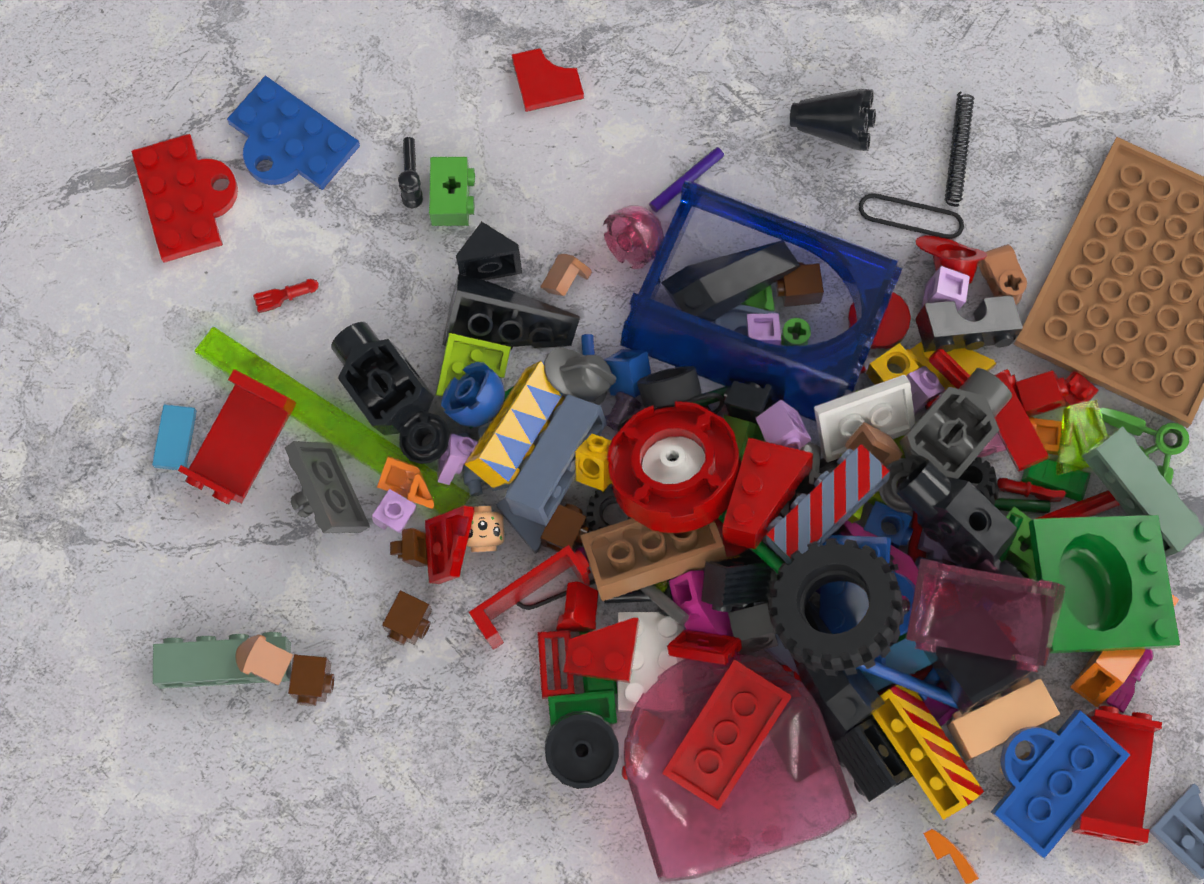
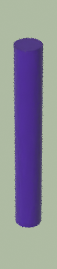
[649,147,724,213]

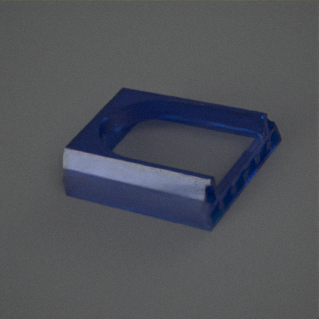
[620,180,903,422]

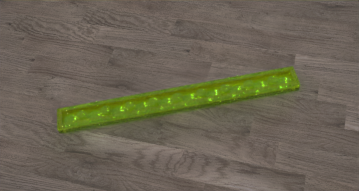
[194,327,470,514]

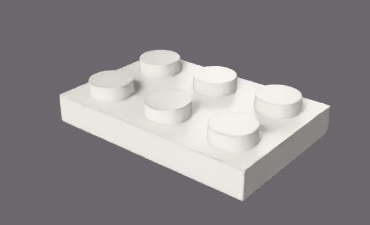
[814,375,915,462]
[618,612,685,712]

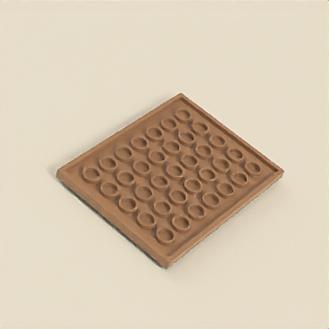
[1014,137,1204,428]

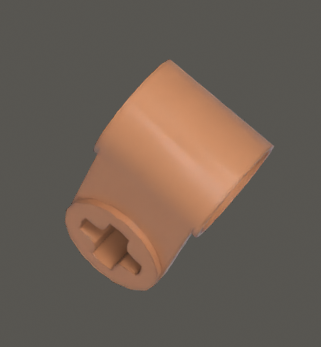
[978,244,1027,305]

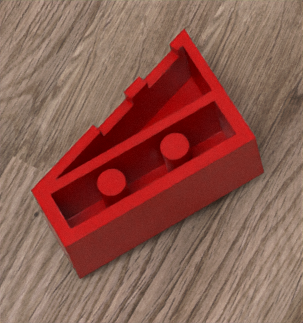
[722,438,813,549]

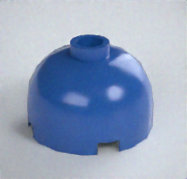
[441,362,505,427]

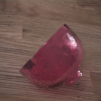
[603,205,664,269]

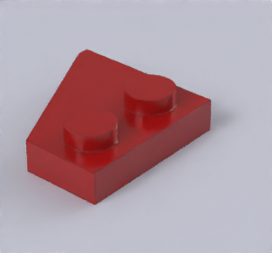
[425,506,474,584]
[563,617,640,683]

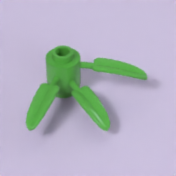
[1096,407,1189,484]

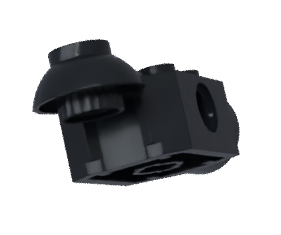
[331,322,450,464]
[896,460,1030,607]

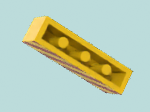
[872,685,984,820]

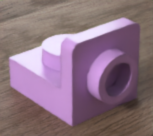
[747,313,781,363]
[906,366,945,416]
[437,434,479,485]
[372,489,416,533]

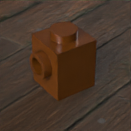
[775,262,824,307]
[540,503,590,552]
[382,590,432,646]
[288,654,335,706]

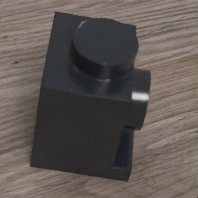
[724,381,777,426]

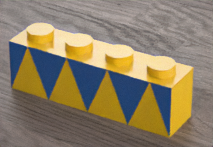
[464,361,565,488]

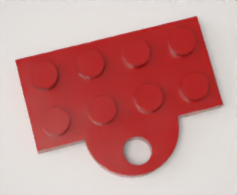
[131,134,238,263]

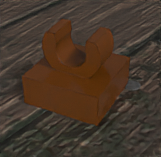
[390,528,428,567]

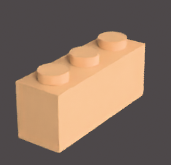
[947,678,1060,762]

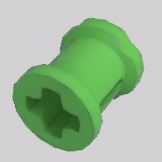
[781,318,811,355]

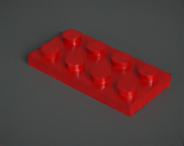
[662,658,792,810]

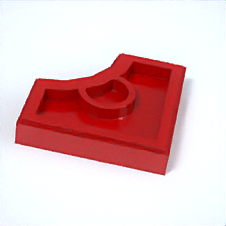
[511,48,584,112]

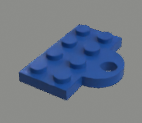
[227,75,360,190]
[819,535,921,671]
[991,709,1130,859]

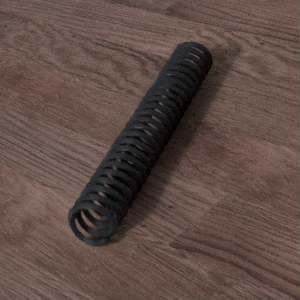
[944,91,975,207]

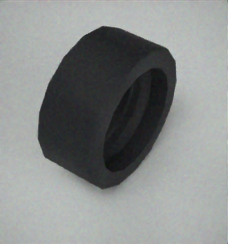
[637,366,701,408]

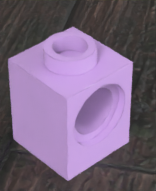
[921,266,970,311]
[756,400,811,450]

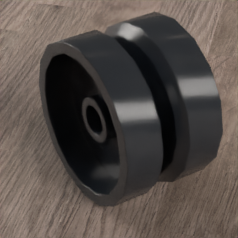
[545,710,619,789]

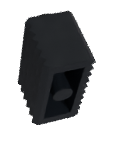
[701,556,771,612]
[831,718,909,802]

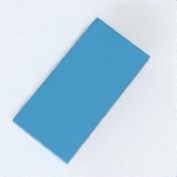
[152,404,197,470]

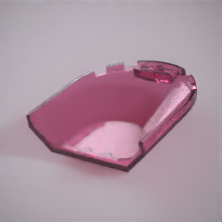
[624,651,858,882]

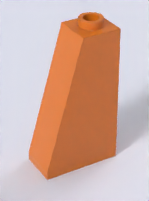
[1070,595,1179,707]

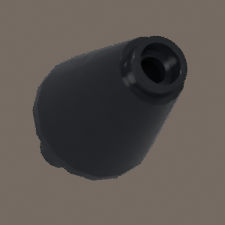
[790,89,876,151]

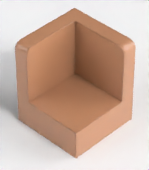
[845,422,903,467]

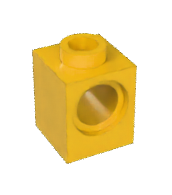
[866,343,919,385]
[575,433,618,491]

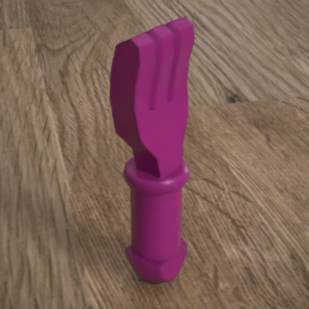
[1105,649,1154,713]

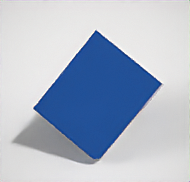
[604,349,651,398]

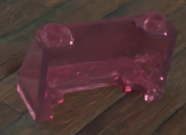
[906,559,1066,672]

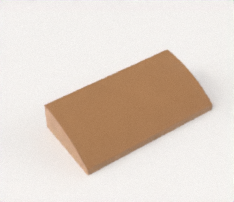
[580,518,727,601]

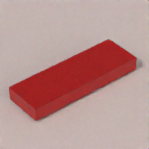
[995,372,1049,472]

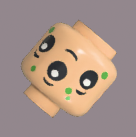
[467,506,504,552]

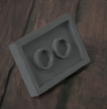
[284,441,370,533]

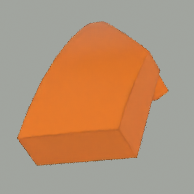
[377,456,435,509]
[923,829,980,884]

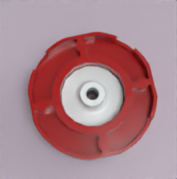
[607,401,741,533]

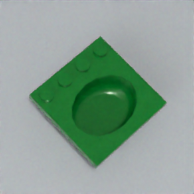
[1028,515,1180,654]

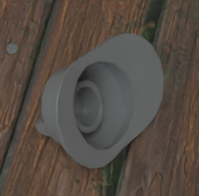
[544,348,616,405]

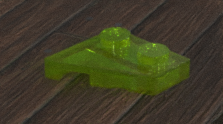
[1056,400,1108,475]

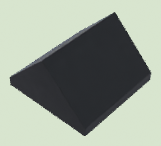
[456,221,522,280]

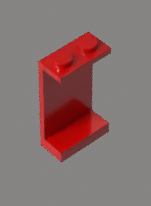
[178,369,297,505]
[469,545,591,650]
[1072,706,1162,846]

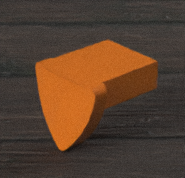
[1028,416,1065,455]

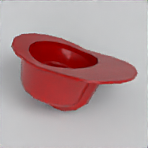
[915,236,987,284]

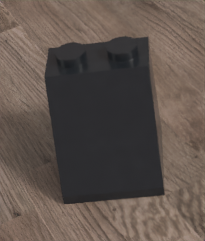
[920,607,1032,714]

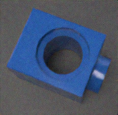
[864,501,914,549]

